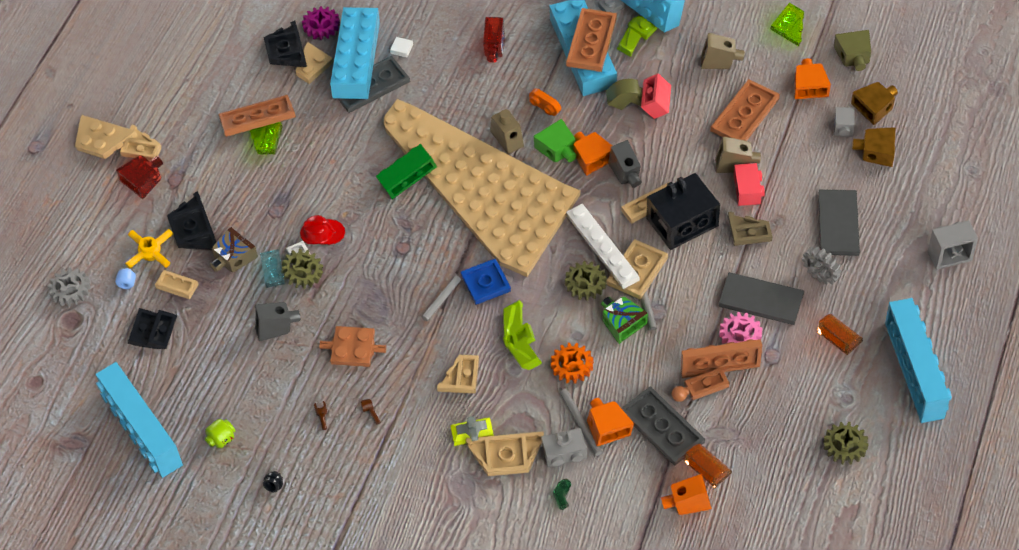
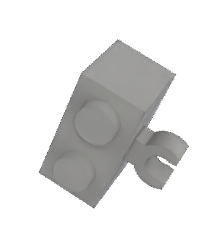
[541,428,587,467]

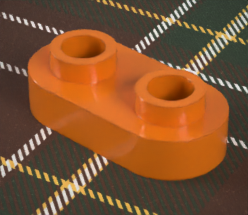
[529,88,561,116]

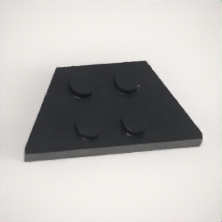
[264,20,307,67]
[167,191,217,250]

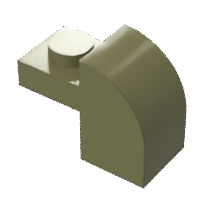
[606,79,643,110]

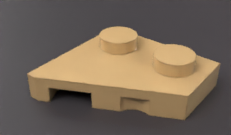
[296,42,334,84]
[120,125,161,162]
[437,355,479,394]

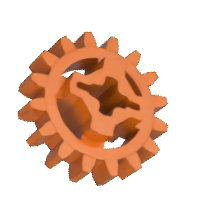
[551,343,594,384]

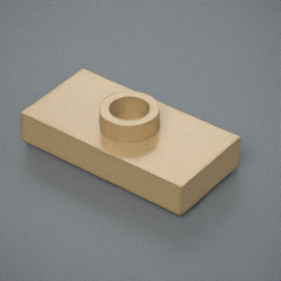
[155,270,199,299]

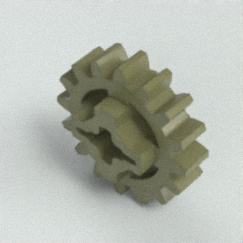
[281,249,323,289]
[565,261,607,301]
[823,422,869,465]

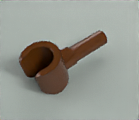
[361,399,381,425]
[314,401,327,430]

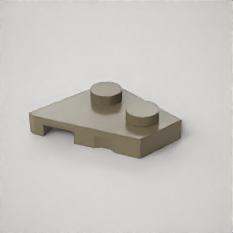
[728,212,772,246]

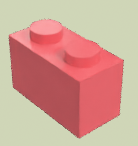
[641,73,671,119]
[734,163,765,206]

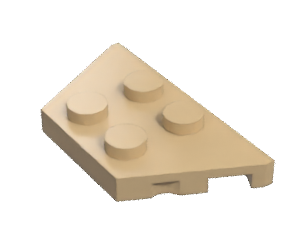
[75,115,137,159]
[466,431,544,476]

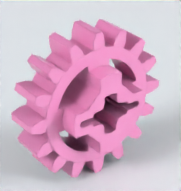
[719,312,762,344]

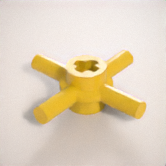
[125,229,173,269]

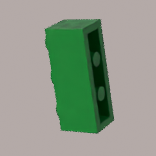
[376,144,437,200]

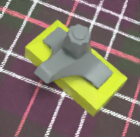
[450,416,494,446]

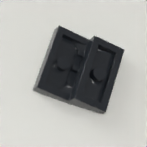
[128,308,177,349]

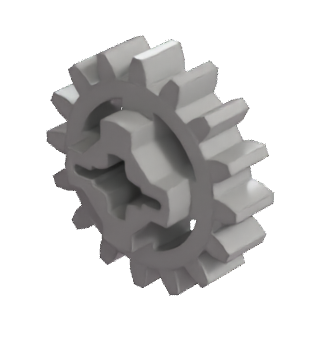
[48,267,91,307]

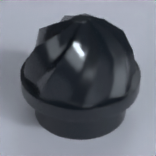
[263,471,283,493]

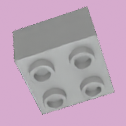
[928,220,978,270]

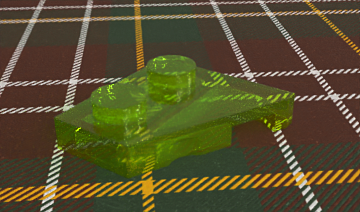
[770,2,804,47]
[250,122,283,154]

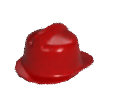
[300,215,345,245]

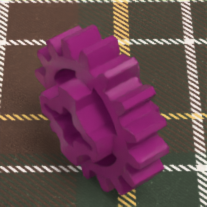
[302,6,340,40]

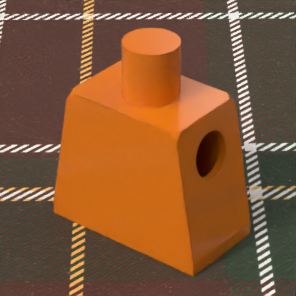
[794,58,831,99]
[573,132,612,176]
[587,398,634,447]
[661,474,712,515]

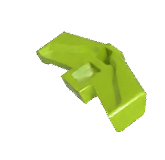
[617,16,657,57]
[503,300,542,370]

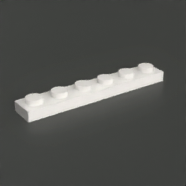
[566,204,640,289]

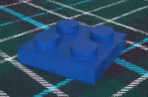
[461,258,511,305]

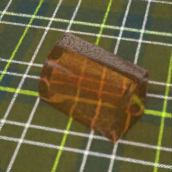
[817,314,863,355]
[685,444,732,488]

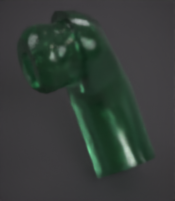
[553,479,571,510]

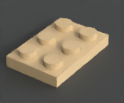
[606,239,668,300]

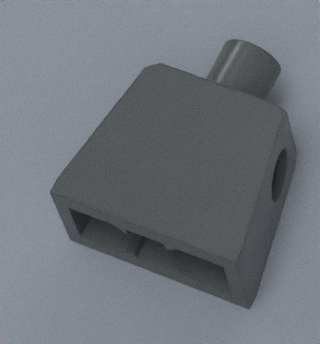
[608,140,642,188]
[255,302,301,341]

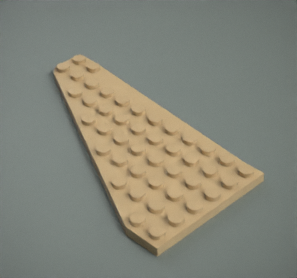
[384,99,580,277]

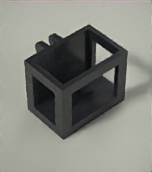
[646,173,720,250]

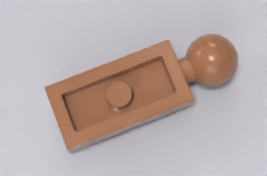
[671,368,729,402]

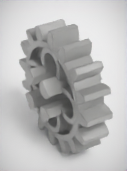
[802,246,842,284]

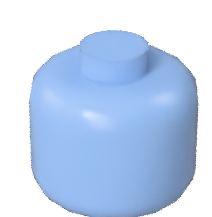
[115,268,136,289]

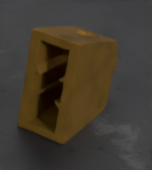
[851,82,898,125]
[852,127,896,167]

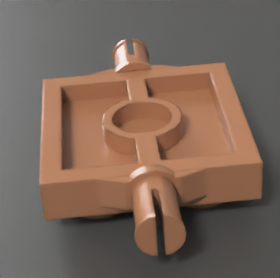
[319,326,387,367]

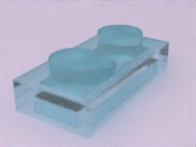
[260,249,285,288]

